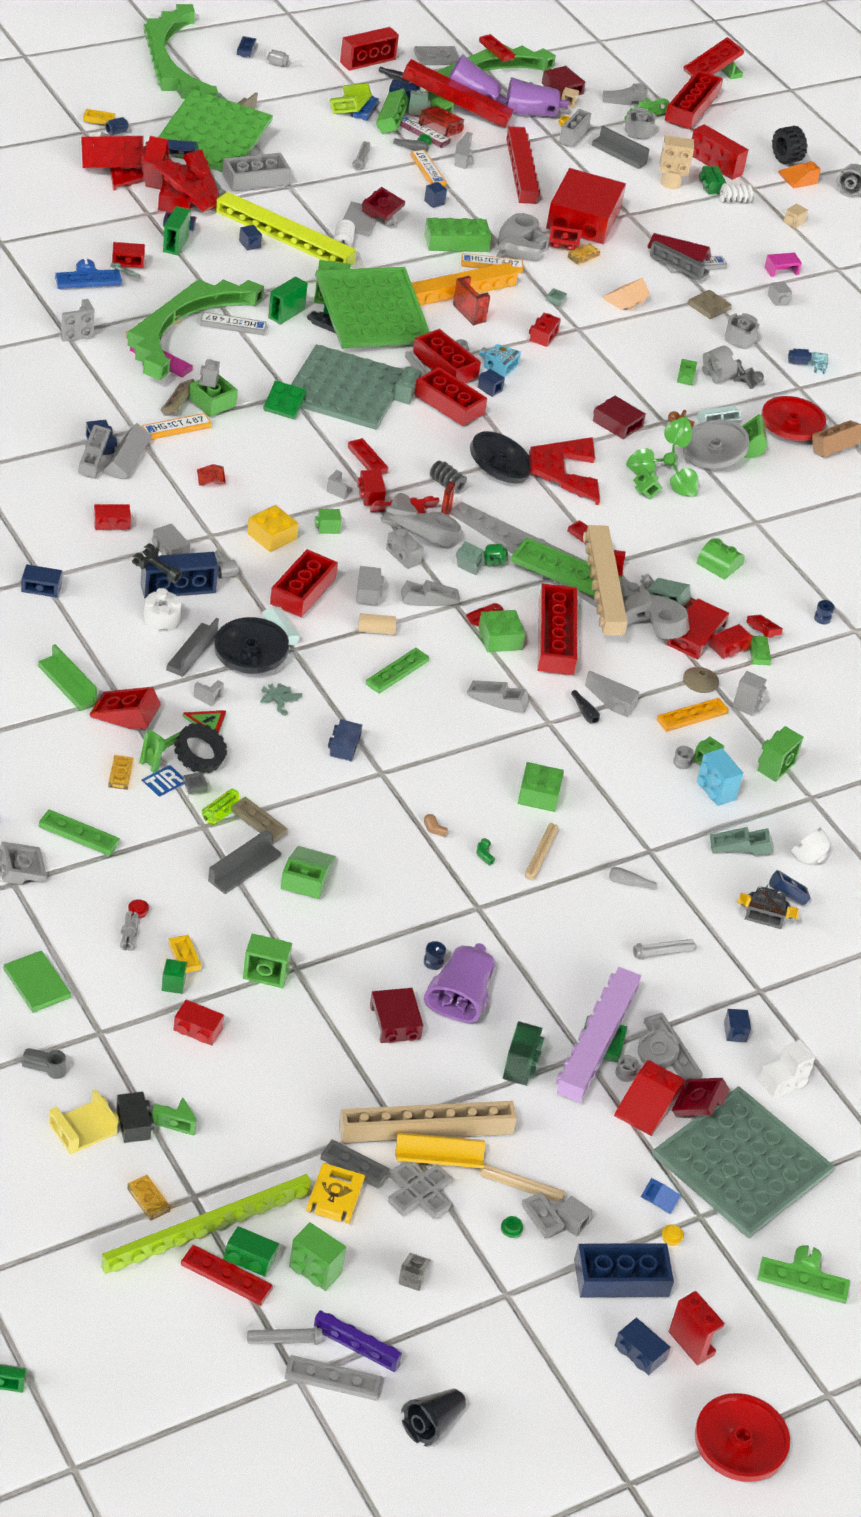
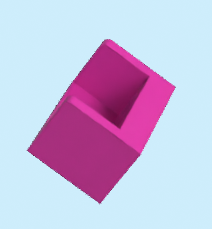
[764,252,802,277]

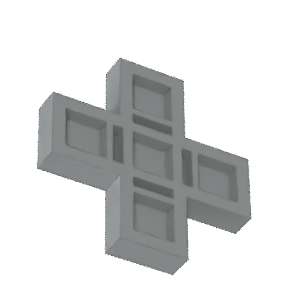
[388,1161,452,1219]

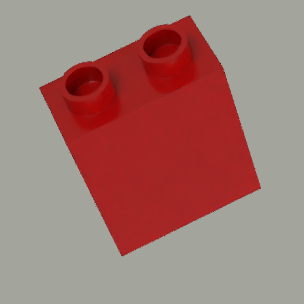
[546,168,626,245]

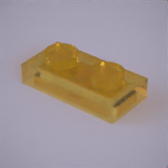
[567,243,600,265]
[108,755,134,790]
[127,1175,170,1221]

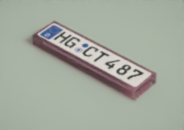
[400,115,451,148]

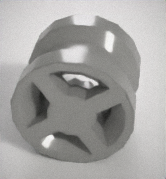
[673,746,694,769]
[615,1055,639,1082]

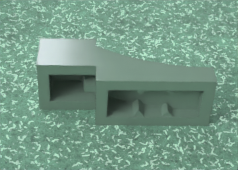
[710,827,773,856]

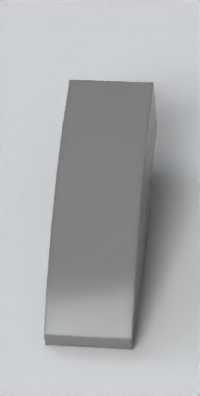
[401,580,460,606]
[467,680,529,712]

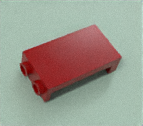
[666,598,729,660]

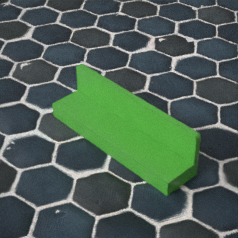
[38,644,97,711]

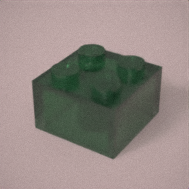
[502,1021,545,1086]

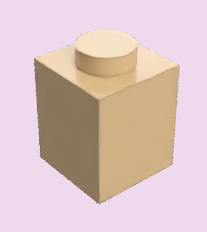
[783,203,808,228]

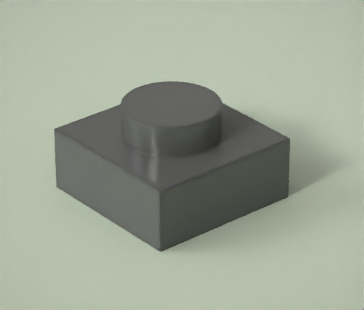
[183,772,208,794]

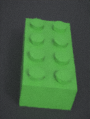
[424,217,491,252]

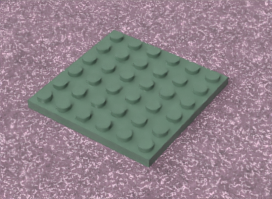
[291,344,404,430]
[652,1086,835,1239]

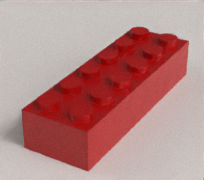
[665,70,723,129]
[537,583,577,675]

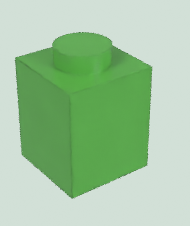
[315,509,342,534]

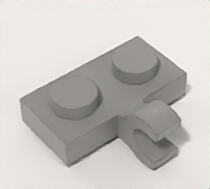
[522,1192,565,1238]

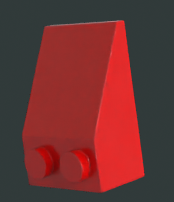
[89,686,161,729]
[614,1060,685,1136]

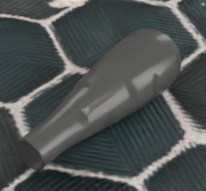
[393,138,429,152]

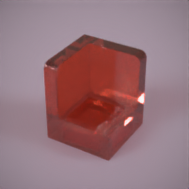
[197,464,226,486]

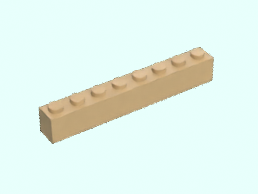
[583,525,627,635]
[339,1101,517,1143]

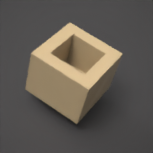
[562,87,579,109]

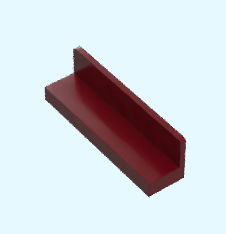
[647,233,711,262]

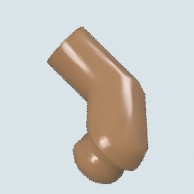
[424,814,448,837]

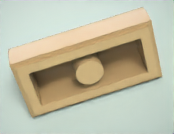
[358,613,396,635]

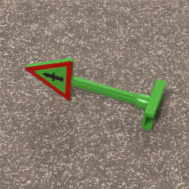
[139,710,226,773]

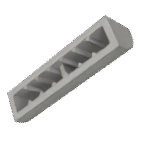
[103,423,152,478]

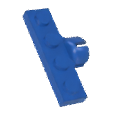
[55,259,122,289]

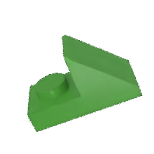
[152,1097,197,1136]

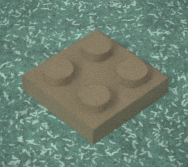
[688,290,732,319]

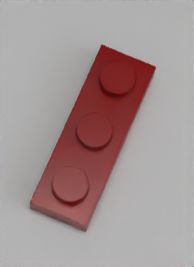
[479,34,515,62]
[348,438,389,474]

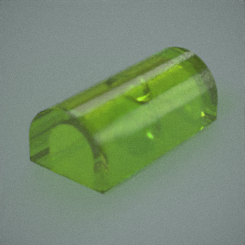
[202,788,239,826]

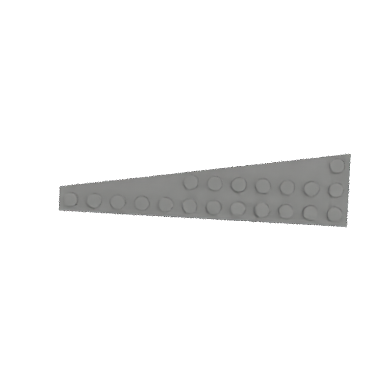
[450,502,639,608]

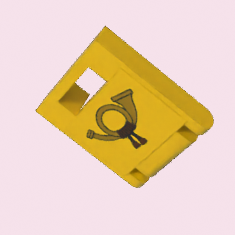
[306,1163,365,1224]

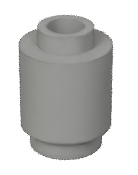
[267,49,289,67]

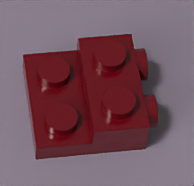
[362,187,405,221]
[672,1078,730,1116]

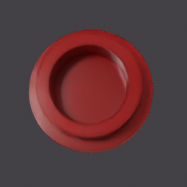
[128,899,149,918]

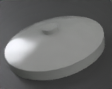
[683,420,749,469]

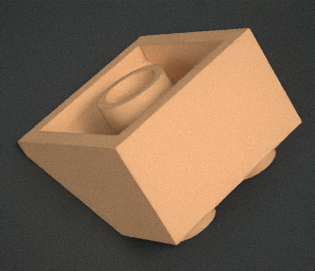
[603,278,650,310]

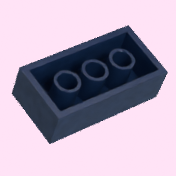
[140,551,218,599]
[574,1243,674,1298]

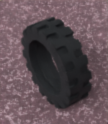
[174,723,227,774]

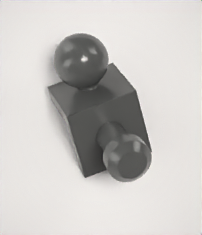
[733,359,764,389]

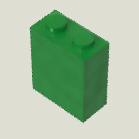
[163,206,191,256]
[268,276,308,325]

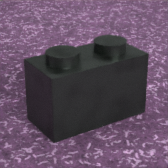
[116,1091,155,1143]

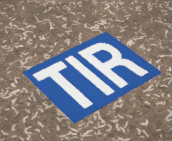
[141,765,184,797]

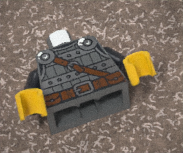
[737,884,799,929]

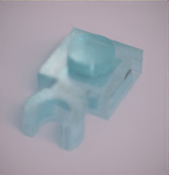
[811,352,828,374]

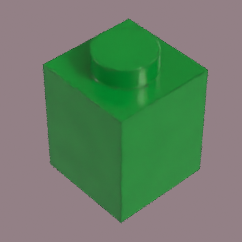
[161,959,187,994]

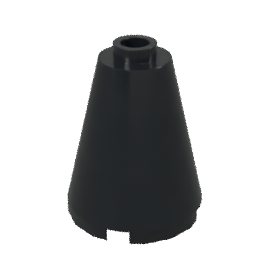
[401,1388,466,1447]

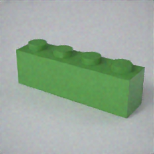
[376,89,409,134]

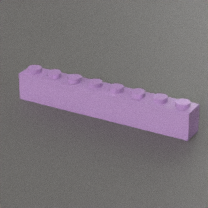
[555,967,642,1103]

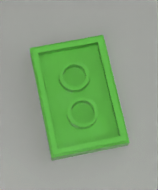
[3,950,71,1013]

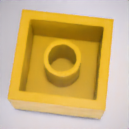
[247,505,299,552]

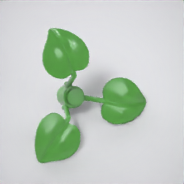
[626,417,699,497]

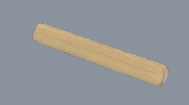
[525,823,558,880]
[480,1164,566,1202]

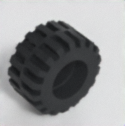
[772,125,808,164]

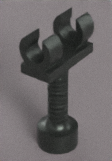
[132,543,182,583]

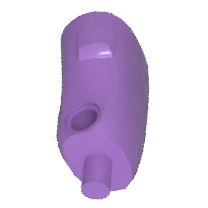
[449,54,508,105]
[506,77,569,117]
[424,943,496,1023]

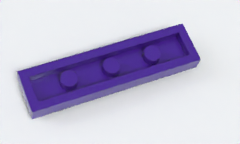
[313,1310,402,1373]

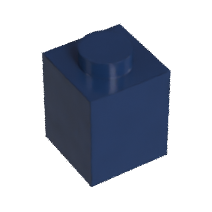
[424,182,447,208]
[239,225,262,251]
[477,368,505,397]
[724,1009,751,1042]

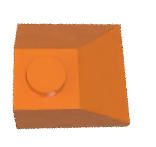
[778,161,821,188]

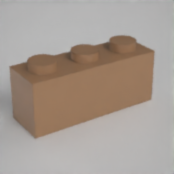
[812,420,861,457]

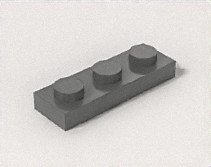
[320,1139,390,1189]

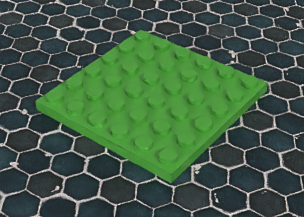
[158,89,273,173]
[315,267,430,349]

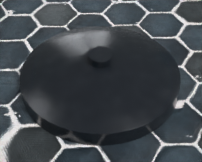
[470,431,531,484]
[214,617,289,674]

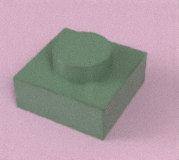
[546,288,567,306]

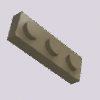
[161,379,195,415]
[231,796,288,843]

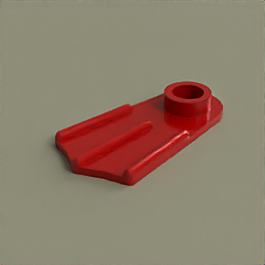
[466,603,504,627]

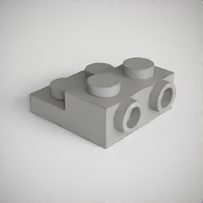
[0,841,47,885]

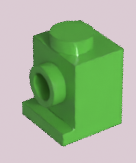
[677,359,697,386]

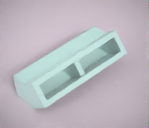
[697,406,742,423]
[261,607,300,645]

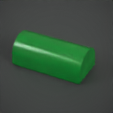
[0,1364,27,1393]

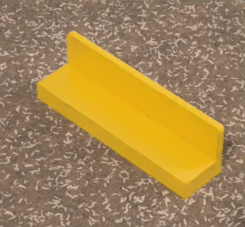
[395,1132,485,1168]

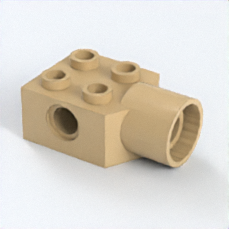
[659,136,694,189]

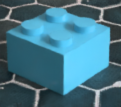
[697,748,744,806]

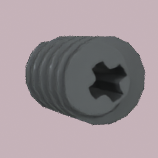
[429,460,467,493]

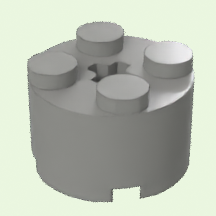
[625,108,656,139]
[836,164,861,197]
[725,313,760,349]
[702,345,738,383]

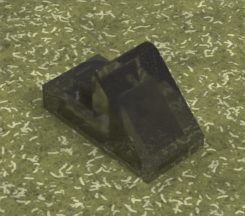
[398,1253,431,1291]

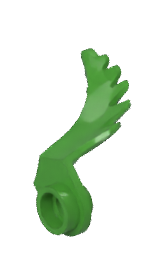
[624,98,670,120]

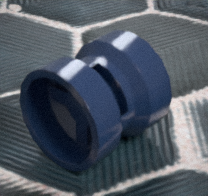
[814,600,835,625]
[423,941,446,970]

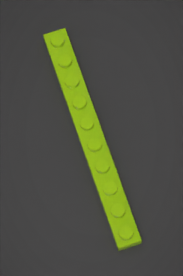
[101,1174,311,1274]

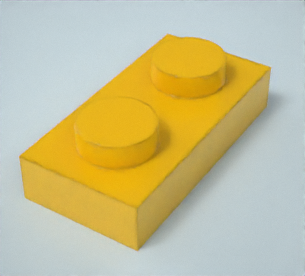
[83,109,116,126]
[168,934,201,973]

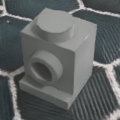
[199,359,220,388]

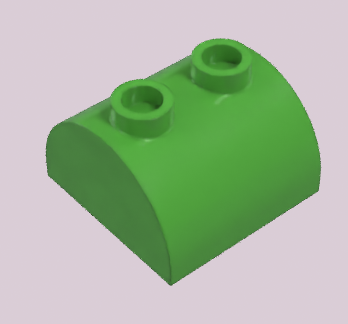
[742,414,767,458]
[696,538,745,580]

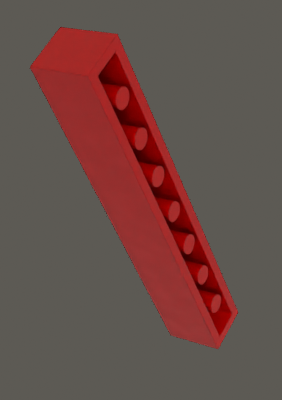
[402,59,514,128]
[506,126,540,204]

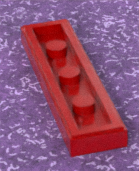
[181,1244,273,1306]

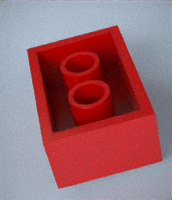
[141,136,170,190]

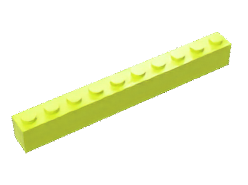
[216,192,357,266]

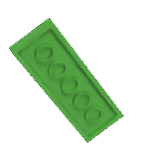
[510,537,621,596]

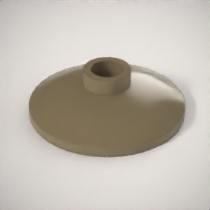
[683,667,719,693]

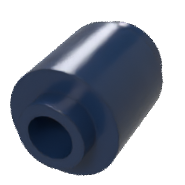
[105,117,129,135]
[788,348,812,365]

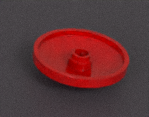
[761,396,826,441]
[695,1393,790,1482]

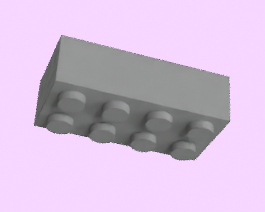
[222,153,291,191]

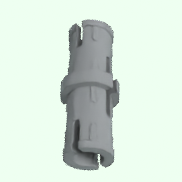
[120,911,139,951]

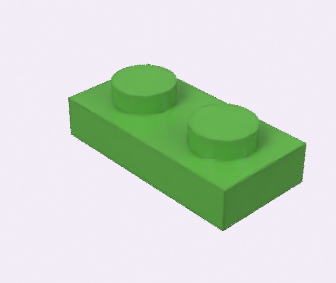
[750,635,771,666]

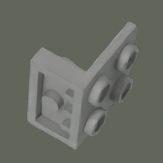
[61,299,95,342]

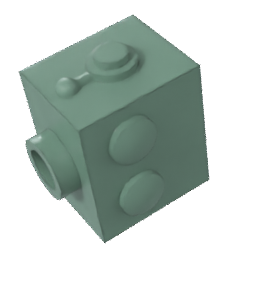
[408,90,430,116]
[456,541,485,575]

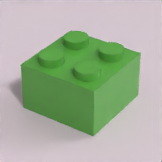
[189,375,238,417]
[478,610,525,653]
[757,726,804,782]
[517,762,564,812]
[243,933,293,988]
[289,1222,346,1291]

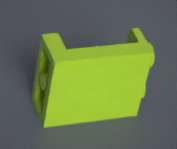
[329,83,372,114]

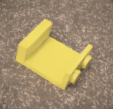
[49,1089,119,1155]

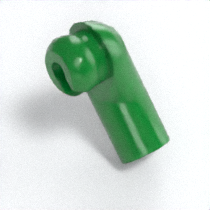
[476,838,495,866]

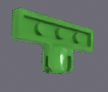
[757,1245,850,1304]

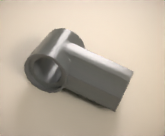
[22,1048,67,1079]

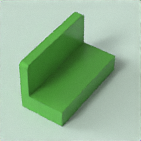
[721,62,743,79]

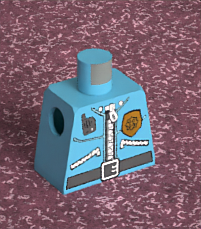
[479,344,521,378]

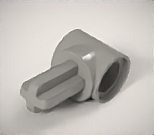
[214,549,239,579]

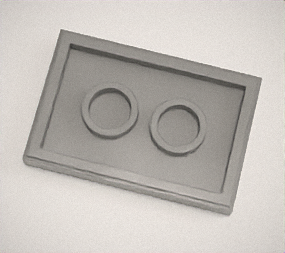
[414,46,460,65]
[343,201,378,236]

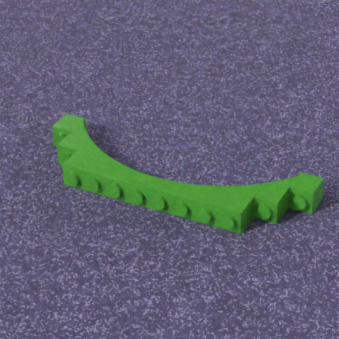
[144,4,218,99]
[425,43,556,120]
[127,279,264,380]

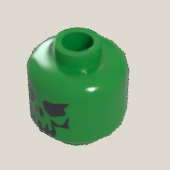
[484,544,508,567]

